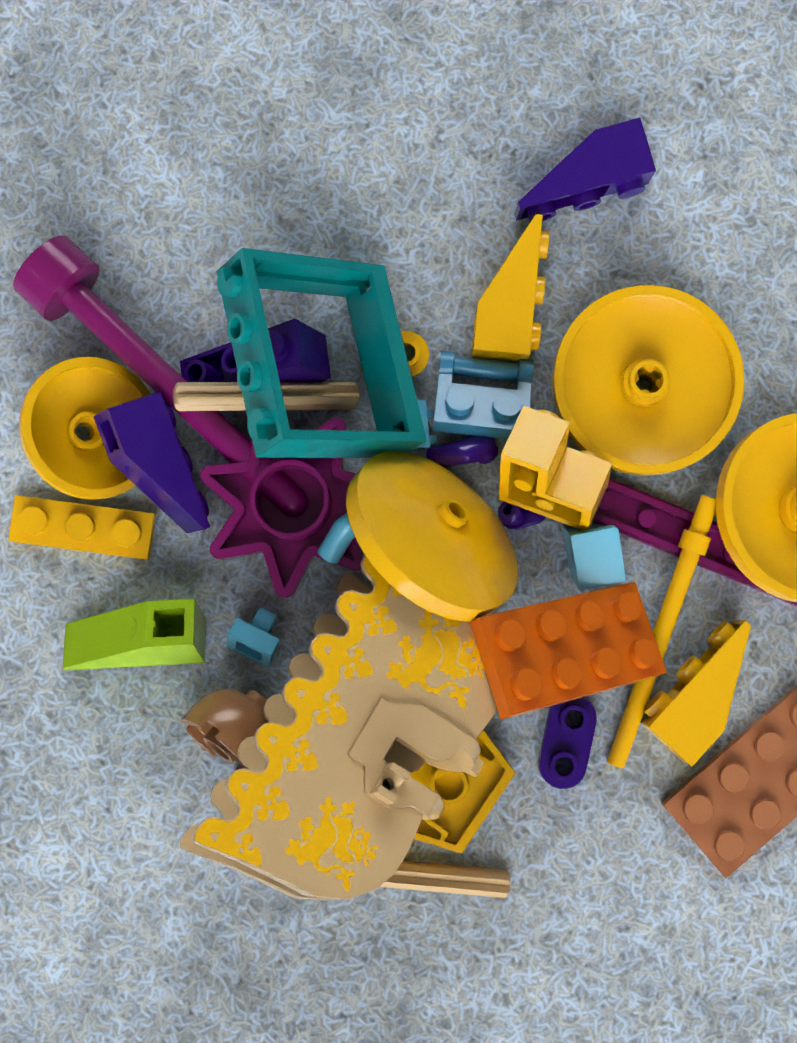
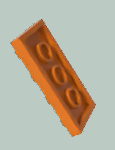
[469,582,667,720]

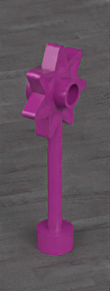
[13,235,363,598]

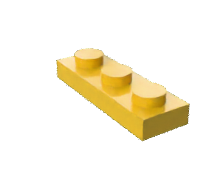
[8,495,157,560]

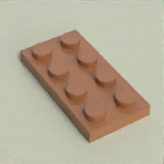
[661,685,797,878]

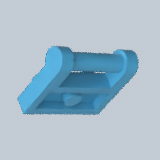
[433,351,534,439]

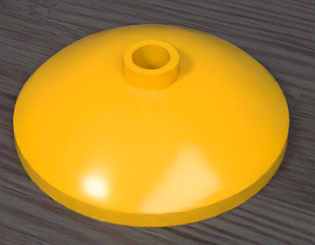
[19,357,151,500]

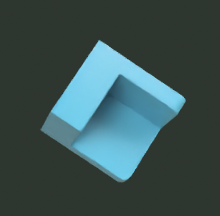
[562,524,626,590]

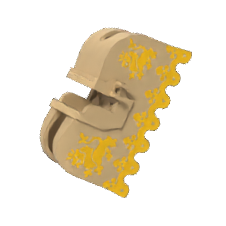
[180,554,497,900]

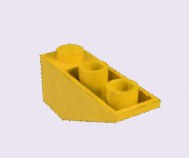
[471,214,549,362]
[641,620,751,767]

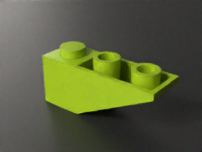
[63,598,206,670]

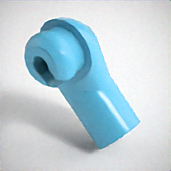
[317,513,355,564]

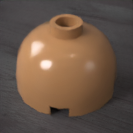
[181,689,268,771]

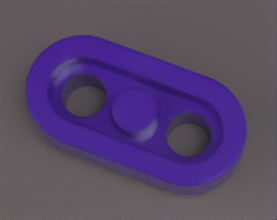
[538,697,597,789]

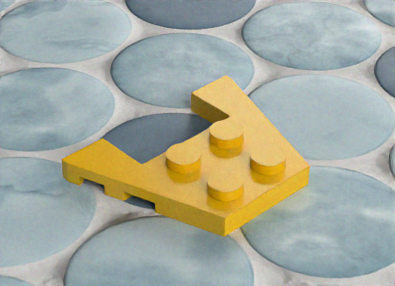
[410,729,516,854]

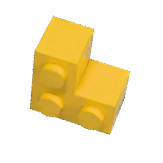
[499,406,612,531]

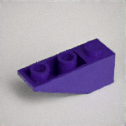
[515,117,656,222]
[180,318,331,382]
[93,392,210,534]

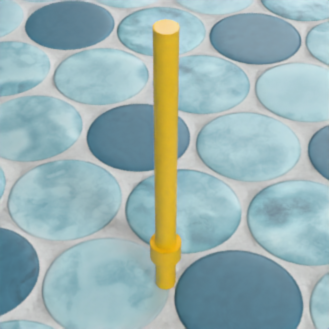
[606,495,716,768]

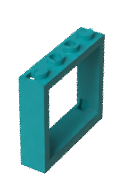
[217,248,427,458]

